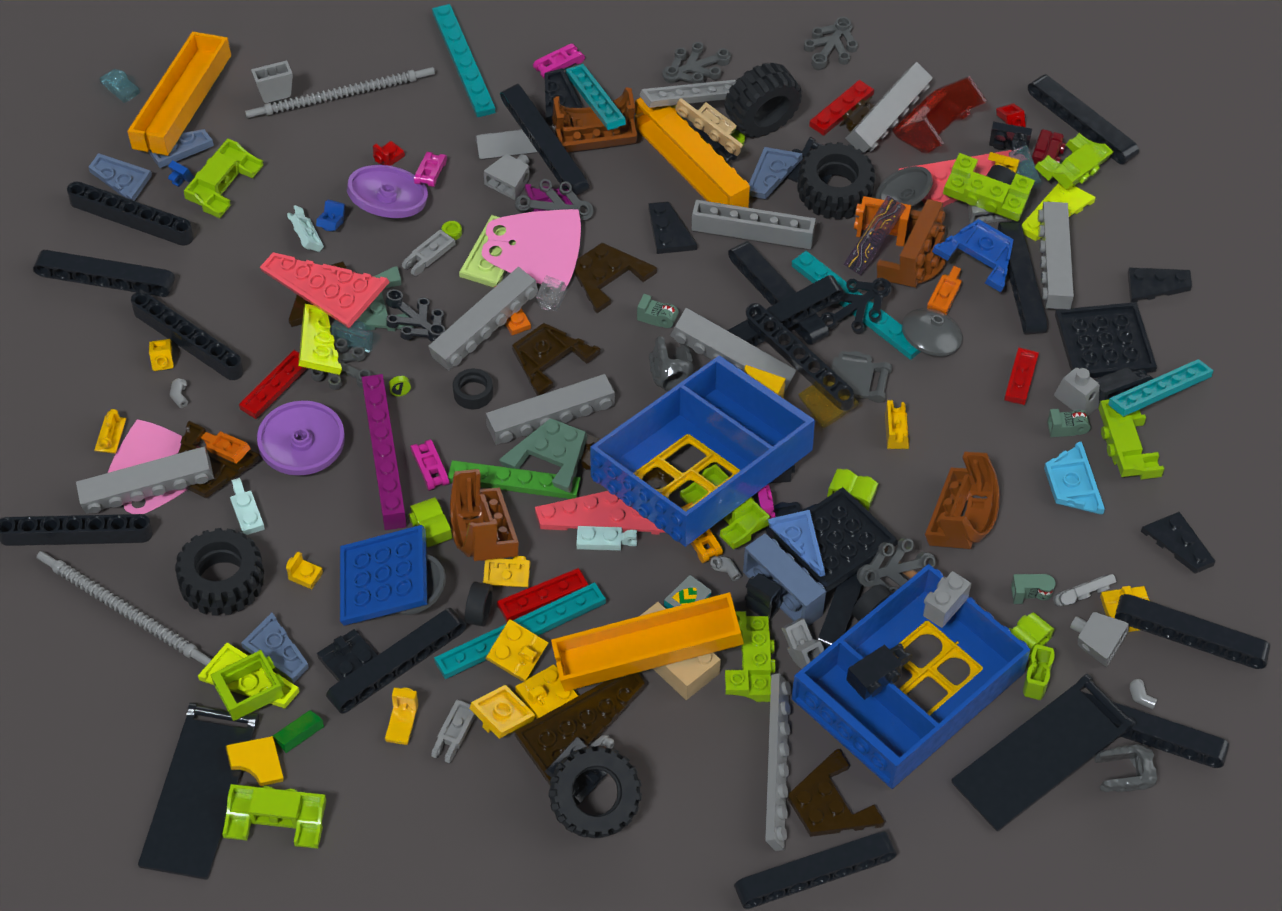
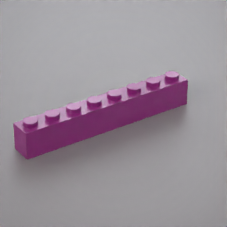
[362,374,406,530]

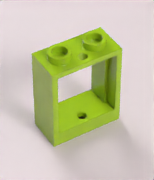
[210,650,285,721]

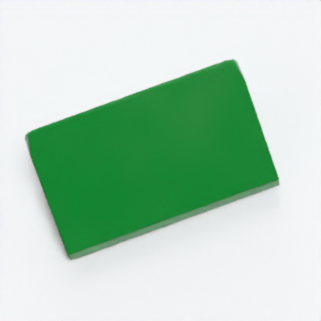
[273,710,324,753]

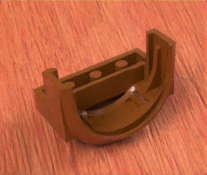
[552,87,637,152]
[877,199,947,288]
[925,452,999,549]
[450,469,519,561]

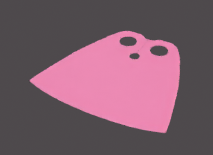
[482,209,581,291]
[108,419,200,514]

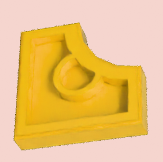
[226,736,284,786]

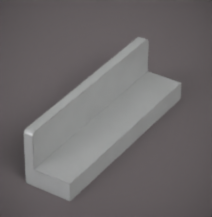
[475,125,555,159]

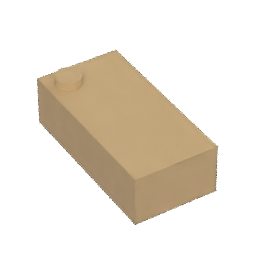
[640,602,721,700]

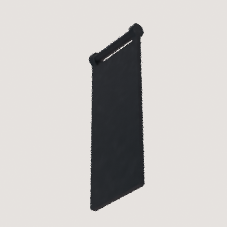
[951,674,1136,831]
[138,702,259,880]

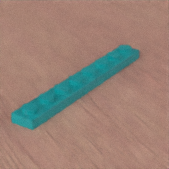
[432,4,496,118]
[791,251,921,360]
[434,582,606,679]

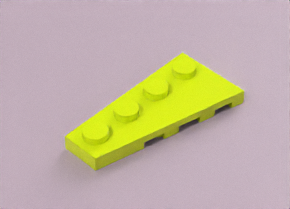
[1021,183,1096,241]
[298,304,342,375]
[198,643,300,709]

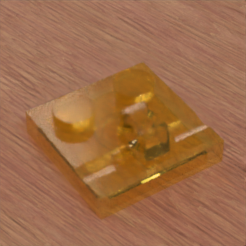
[798,382,858,429]

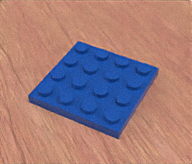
[340,525,427,626]

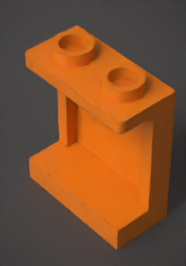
[854,196,911,247]

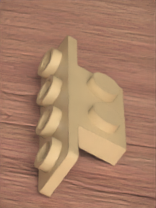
[675,98,743,156]

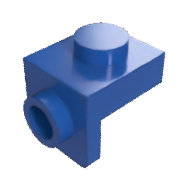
[316,200,345,231]

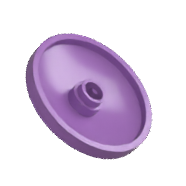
[347,165,428,218]
[257,401,345,475]

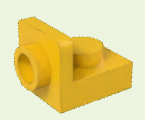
[988,152,1019,173]
[149,339,174,371]
[286,551,323,590]

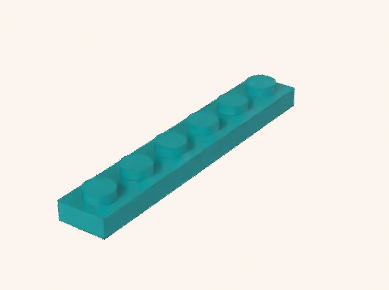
[566,64,626,130]
[1108,359,1214,417]

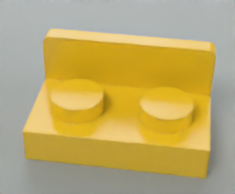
[483,556,531,588]

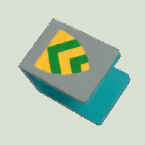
[664,575,712,609]

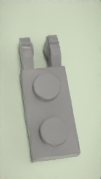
[402,230,455,276]
[1053,574,1117,606]
[431,700,476,763]

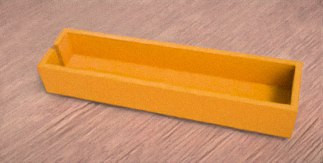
[127,31,231,156]
[635,97,750,208]
[551,592,744,692]

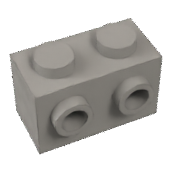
[923,571,971,628]

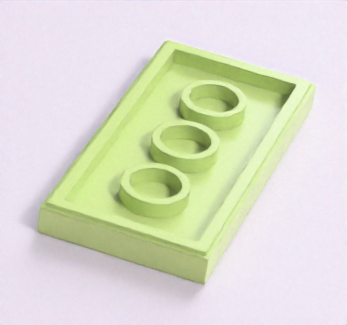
[459,215,516,287]

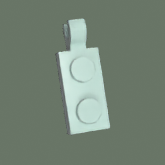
[287,205,324,252]
[230,478,265,535]
[576,526,637,551]

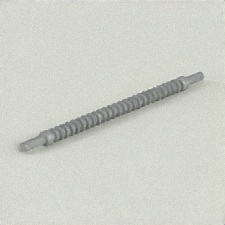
[245,67,435,118]
[37,551,212,666]

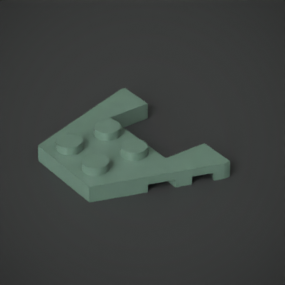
[349,266,413,331]
[499,418,588,493]

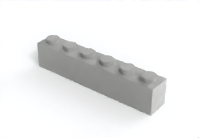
[845,62,932,152]
[692,200,816,249]
[1038,202,1074,309]
[428,267,538,371]
[670,308,796,392]
[486,374,615,445]
[76,447,214,514]

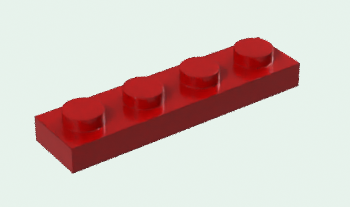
[809,80,874,136]
[239,350,307,419]
[497,568,588,622]

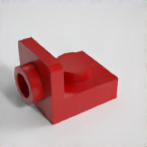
[996,103,1026,127]
[373,141,405,166]

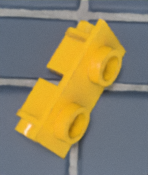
[94,409,126,453]

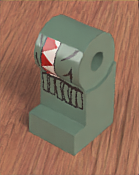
[637,294,679,328]
[1047,409,1090,437]
[1011,574,1056,604]

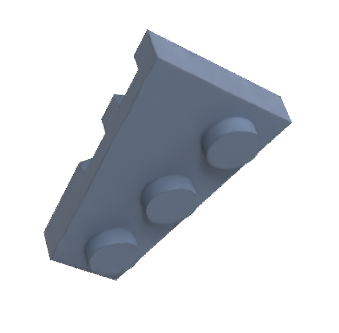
[148,129,214,168]
[749,147,803,199]
[89,153,152,201]
[241,613,309,684]

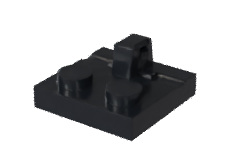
[989,121,1032,155]
[317,629,377,682]
[545,737,607,805]

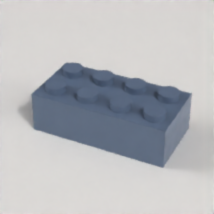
[743,533,826,627]

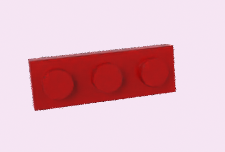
[1004,347,1039,405]

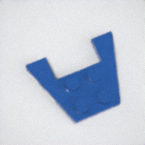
[932,219,1013,293]

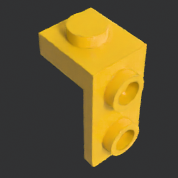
[385,688,418,745]

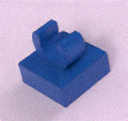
[168,160,194,187]

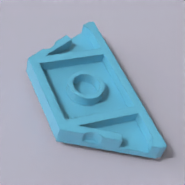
[1044,442,1105,514]

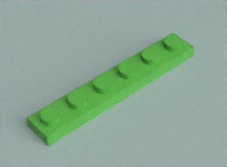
[448,460,580,499]

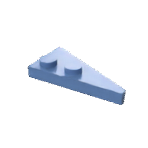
[768,510,825,576]

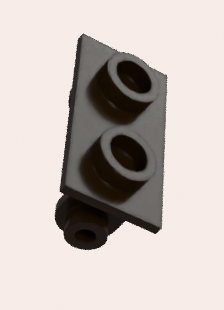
[839,96,875,131]

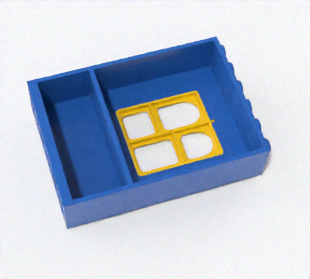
[590,355,815,547]
[792,564,1031,789]

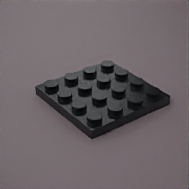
[1055,302,1157,378]
[773,487,898,593]

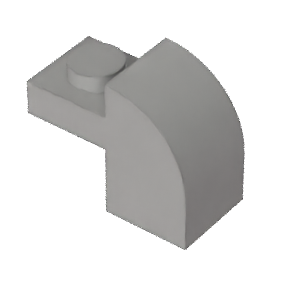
[782,618,824,669]

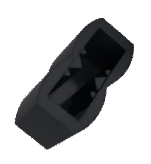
[745,573,782,621]

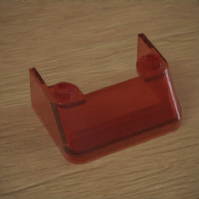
[892,76,987,153]

